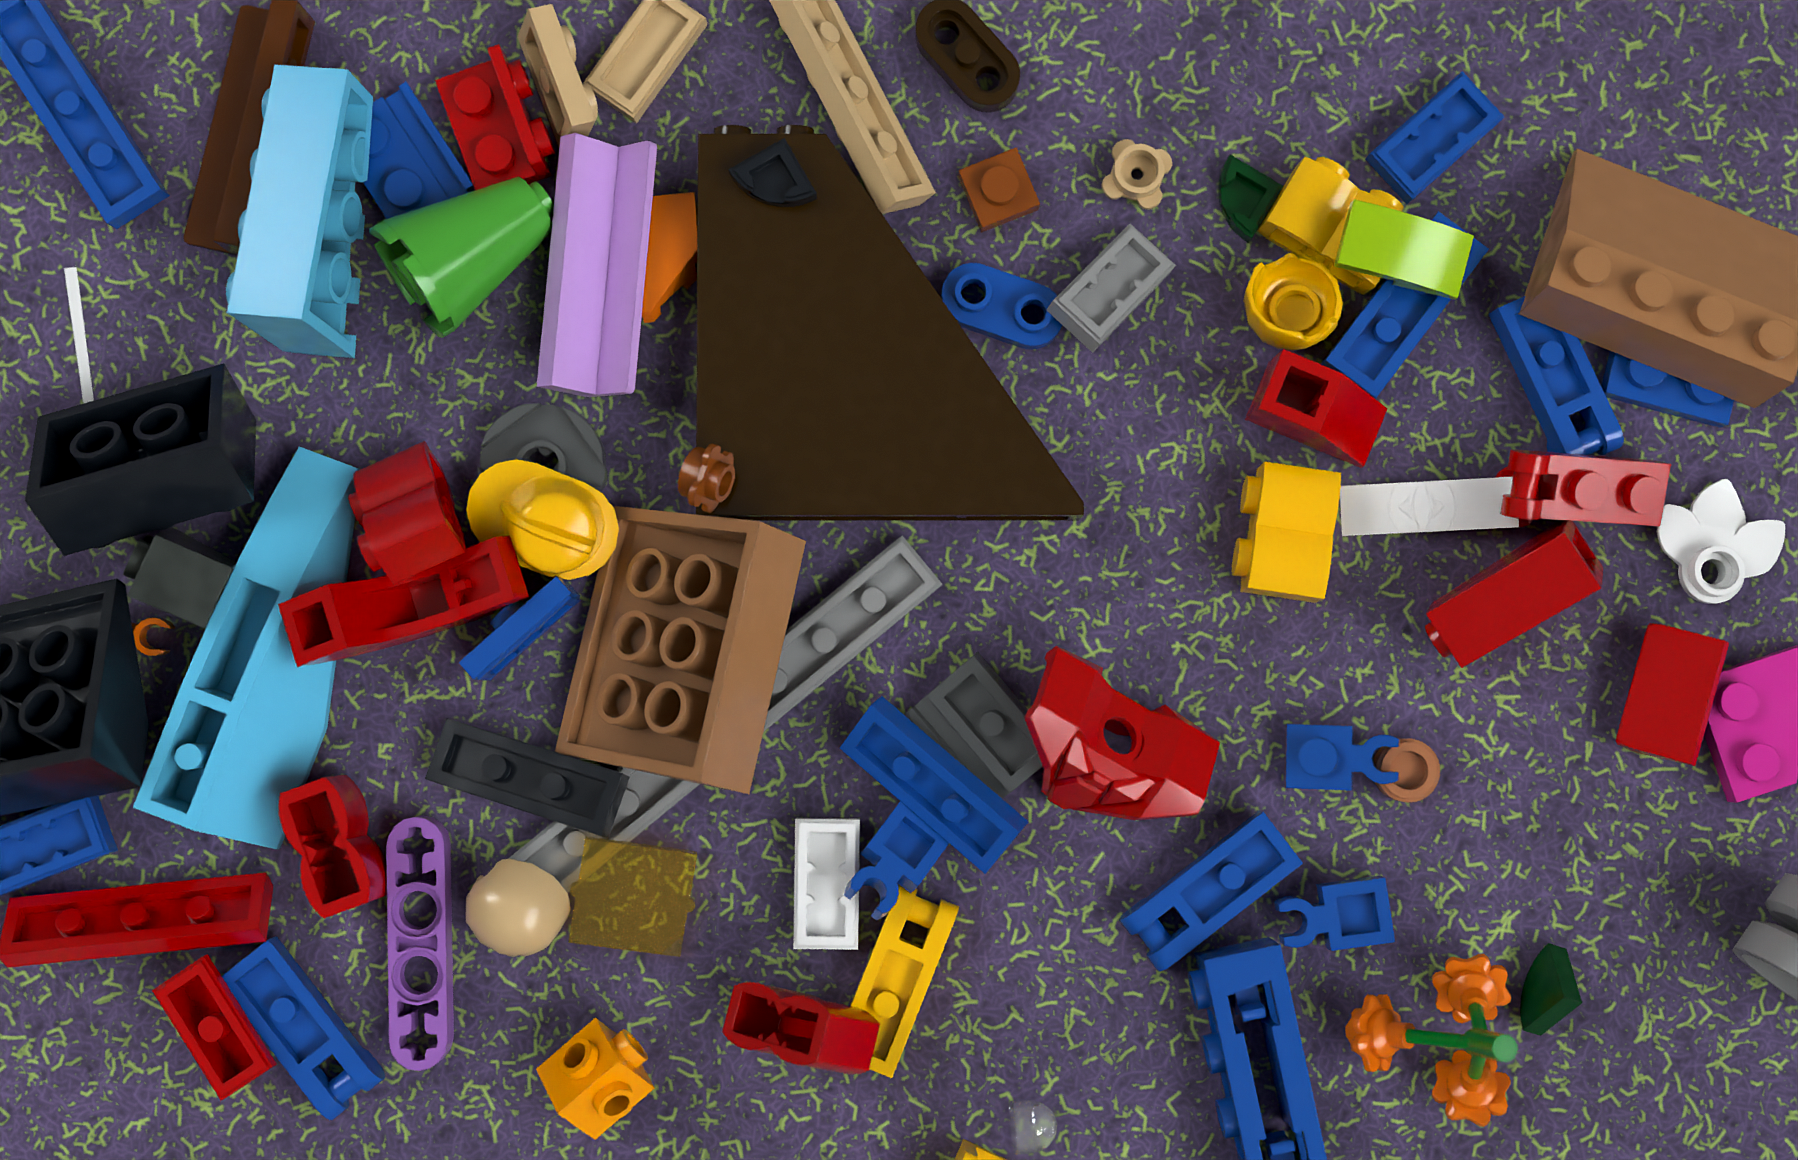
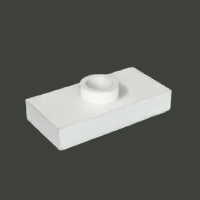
[793,818,860,950]

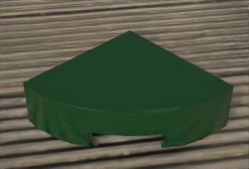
[1218,154,1283,243]
[1520,943,1582,1036]

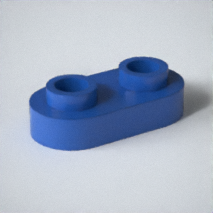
[941,263,1062,350]

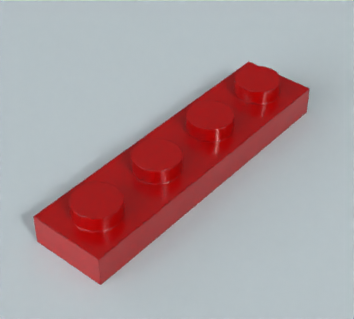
[0,872,274,968]

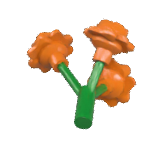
[1345,954,1518,1127]

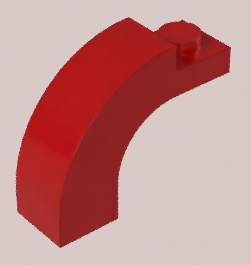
[278,535,529,667]

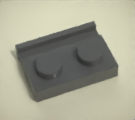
[905,652,1042,799]

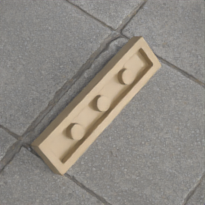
[769,0,936,214]

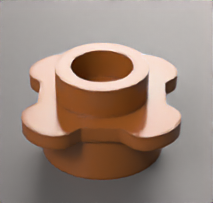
[678,443,735,513]

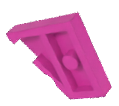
[1704,645,1798,803]

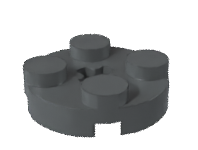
[478,403,608,492]

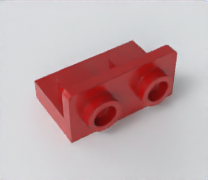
[435,44,555,190]

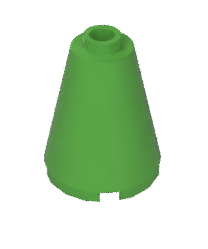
[369,177,554,338]

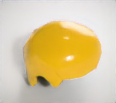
[1244,253,1343,350]

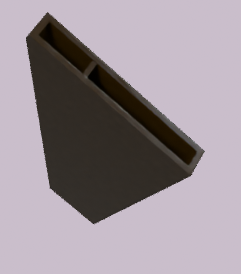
[696,125,1084,521]

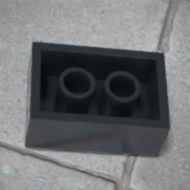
[25,363,256,556]

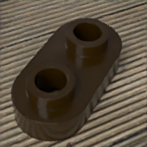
[915,0,1020,113]

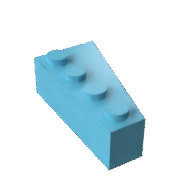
[226,65,373,358]

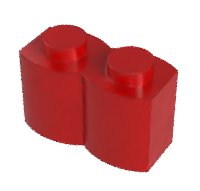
[348,441,466,585]
[279,775,387,918]
[722,982,880,1074]

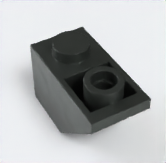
[123,527,237,628]

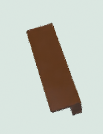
[183,0,315,256]

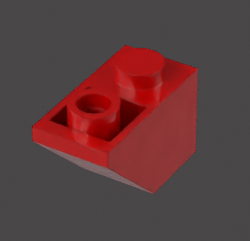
[1245,349,1387,468]

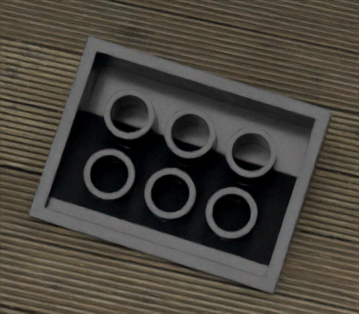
[0,578,149,815]

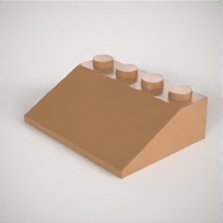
[1518,149,1798,408]
[555,506,806,794]

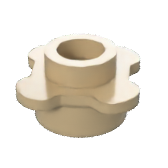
[1102,139,1172,210]

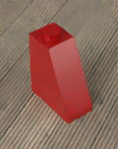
[1425,520,1604,668]

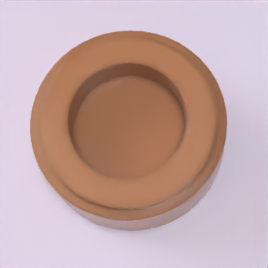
[1373,738,1440,802]

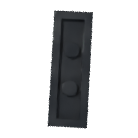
[425,718,630,839]

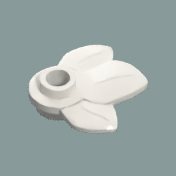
[1657,479,1785,604]

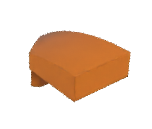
[642,192,698,323]

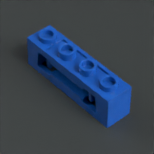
[1188,937,1327,1160]

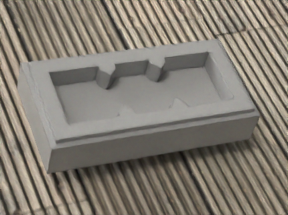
[1047,224,1176,353]

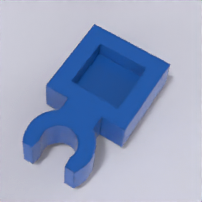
[1286,724,1400,791]
[844,801,949,921]
[1274,876,1395,951]

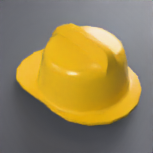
[466,459,619,580]

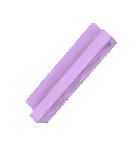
[537,133,657,397]

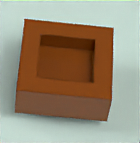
[958,147,1040,233]

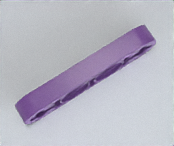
[386,815,454,1071]

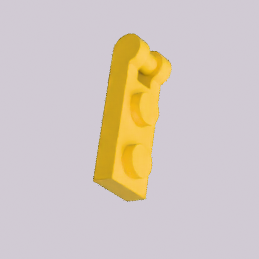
[850,884,959,1078]

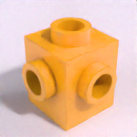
[536,1017,655,1140]

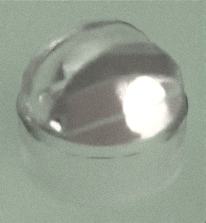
[1009,1100,1057,1155]

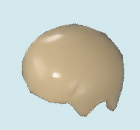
[466,859,571,957]

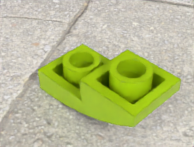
[1334,199,1474,300]

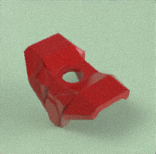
[1024,646,1220,820]

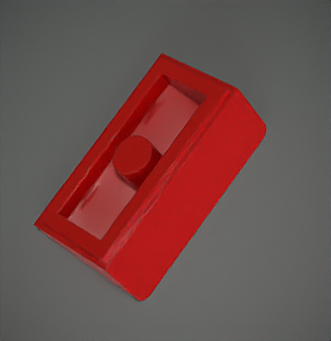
[1616,622,1729,766]
[152,954,277,1101]

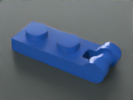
[1488,296,1624,455]
[1119,811,1303,972]
[222,936,385,1120]

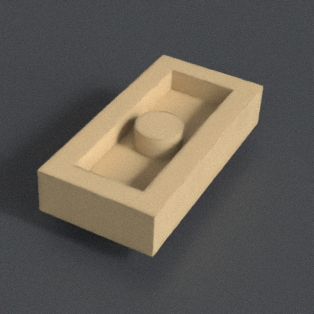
[518,4,598,147]

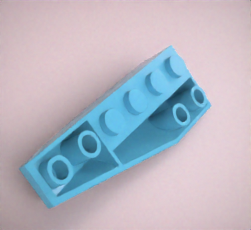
[133,446,360,849]

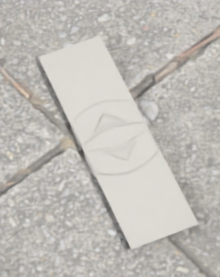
[1340,477,1519,536]

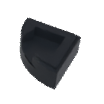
[728,138,817,207]

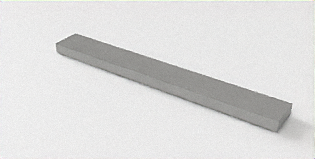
[508,536,942,893]

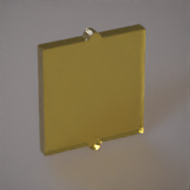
[568,836,697,957]

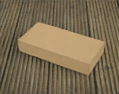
[583,0,708,123]

